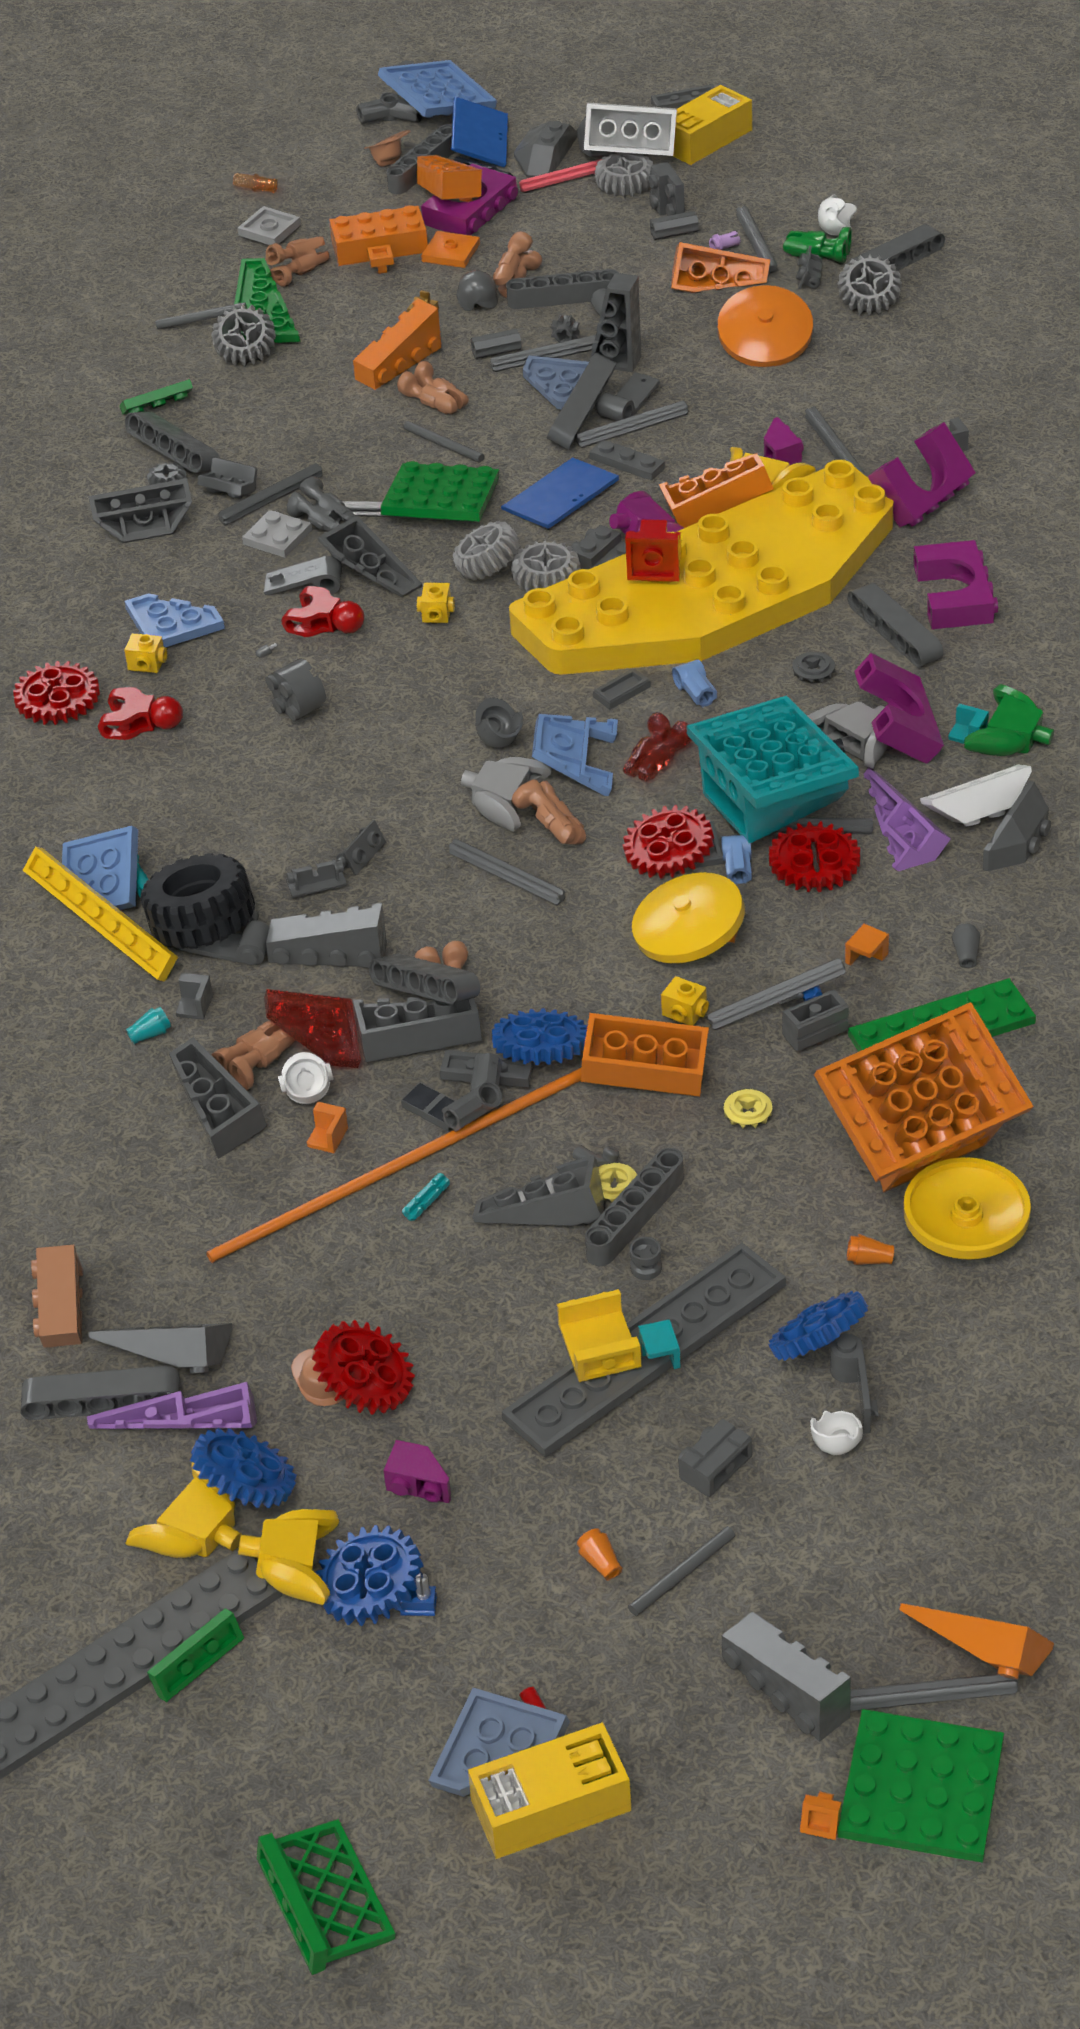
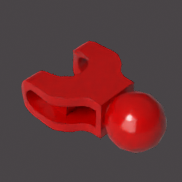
[281,586,365,637]
[98,687,183,740]

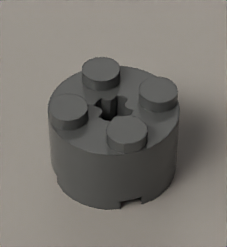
[265,658,326,721]

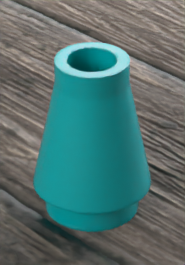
[125,1006,171,1044]

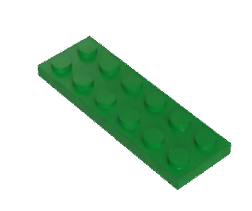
[848,978,1036,1052]

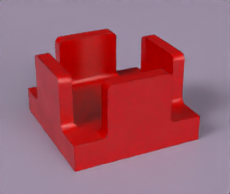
[625,519,681,582]

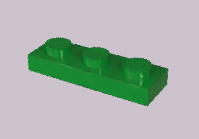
[119,379,193,414]
[147,1608,244,1702]

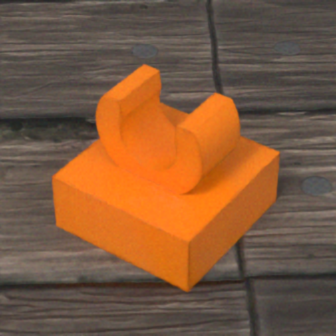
[367,244,394,274]
[800,1791,842,1840]

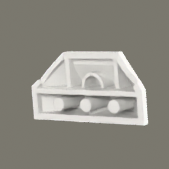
[920,764,1032,826]

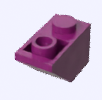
[764,417,804,466]
[383,1440,451,1503]

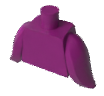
[609,491,684,535]

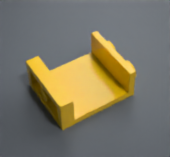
[557,1289,642,1382]

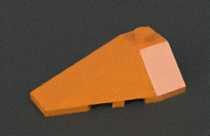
[671,242,770,293]
[899,1603,1054,1679]

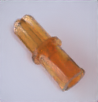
[233,173,278,193]

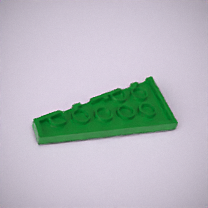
[234,258,300,343]

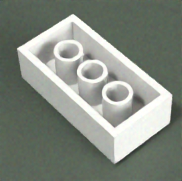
[584,103,677,156]

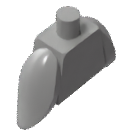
[807,702,888,769]
[461,757,551,832]

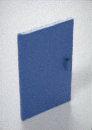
[451,97,508,168]
[501,457,619,529]

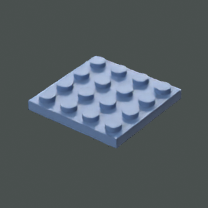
[378,60,497,118]

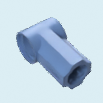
[672,659,717,707]
[721,835,752,884]

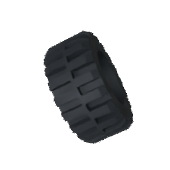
[140,853,255,949]

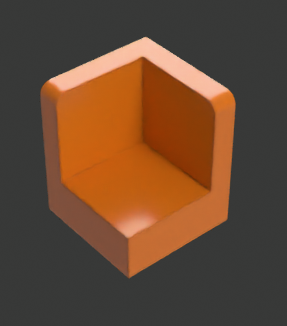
[845,923,889,966]
[307,1102,348,1153]

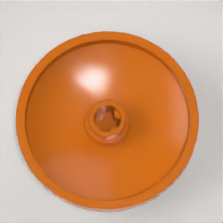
[718,285,813,367]

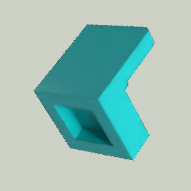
[948,704,989,744]
[638,1319,681,1369]

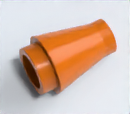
[847,1234,894,1265]
[577,1528,623,1581]

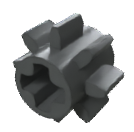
[550,314,580,343]

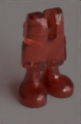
[623,712,692,782]

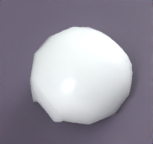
[810,1411,863,1456]

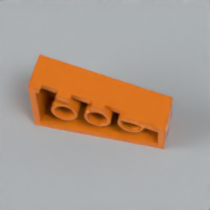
[417,155,482,202]
[353,298,441,390]
[659,453,774,528]

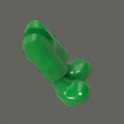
[783,227,852,263]

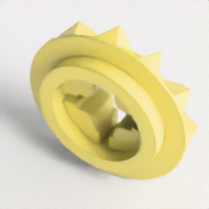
[724,1089,772,1129]
[598,1163,637,1202]

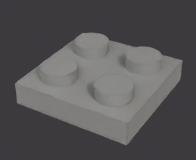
[237,206,301,245]
[242,510,312,558]

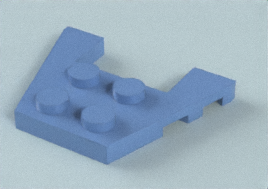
[532,714,618,796]

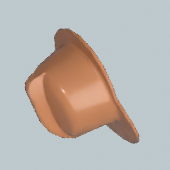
[364,130,411,167]
[291,1348,344,1406]

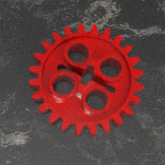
[13,661,100,725]
[623,805,714,879]
[769,821,860,892]
[312,1320,415,1415]

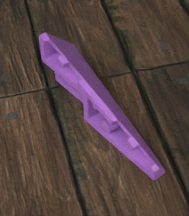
[863,767,951,871]
[87,1382,257,1429]

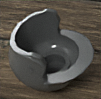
[456,270,498,311]
[475,697,523,748]

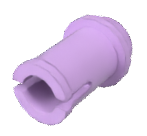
[709,231,740,250]

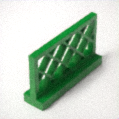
[257,1819,396,1975]

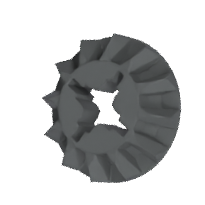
[147,462,187,485]
[792,652,835,683]

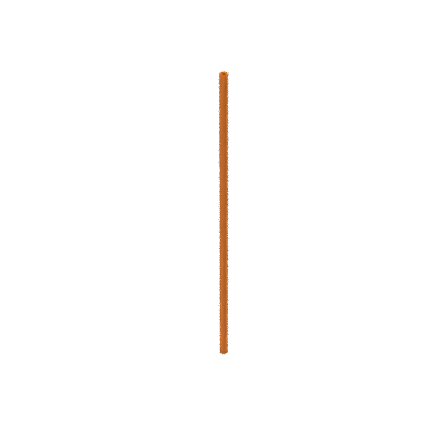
[206,1067,582,1263]

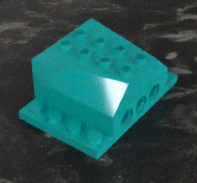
[686,695,859,844]

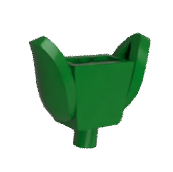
[964,684,1054,756]

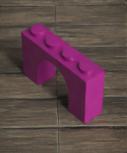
[421,164,518,236]
[867,422,976,528]
[913,540,998,630]
[854,653,944,764]

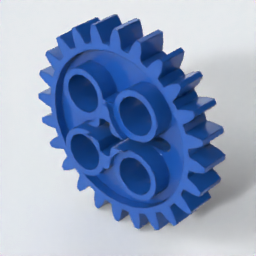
[492,1008,587,1065]
[768,1291,868,1361]
[190,1428,296,1508]
[315,1525,424,1626]

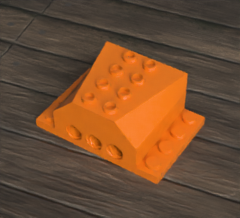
[814,1002,1034,1192]

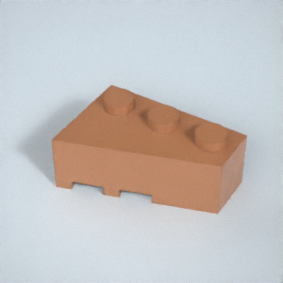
[31,1244,83,1348]

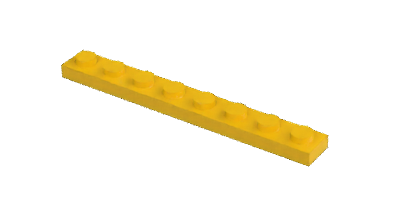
[23,846,178,981]

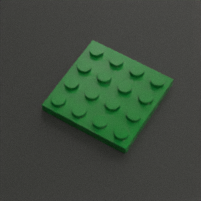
[381,461,499,522]
[837,1709,1004,1863]

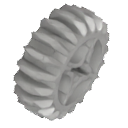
[595,152,653,197]
[838,254,902,316]
[211,304,276,367]
[452,520,520,580]
[511,540,581,592]

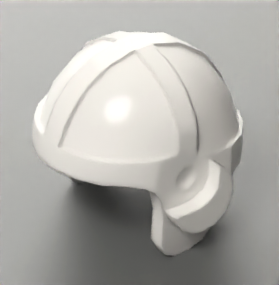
[818,194,857,236]
[278,1052,334,1104]

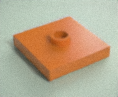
[421,231,480,268]

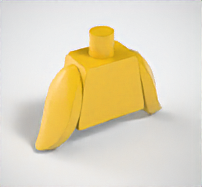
[730,447,816,493]
[125,1462,242,1558]
[238,1509,339,1605]

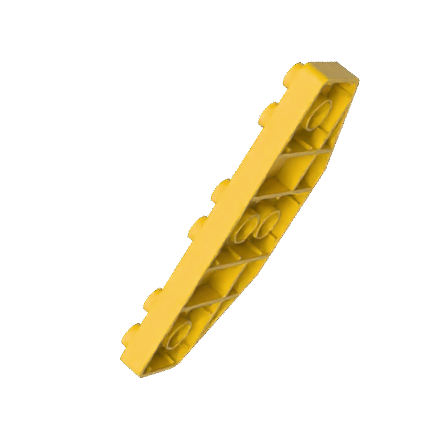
[509,460,893,675]

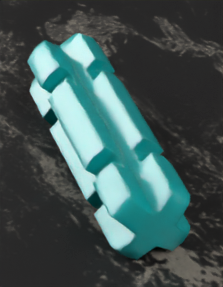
[402,1173,450,1221]

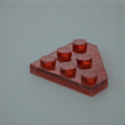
[264,989,361,1068]

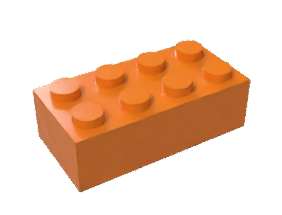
[329,205,428,266]
[581,1013,709,1097]

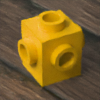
[417,583,455,623]
[124,633,167,673]
[661,976,709,1026]

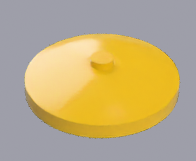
[632,872,745,963]
[903,1157,1031,1259]

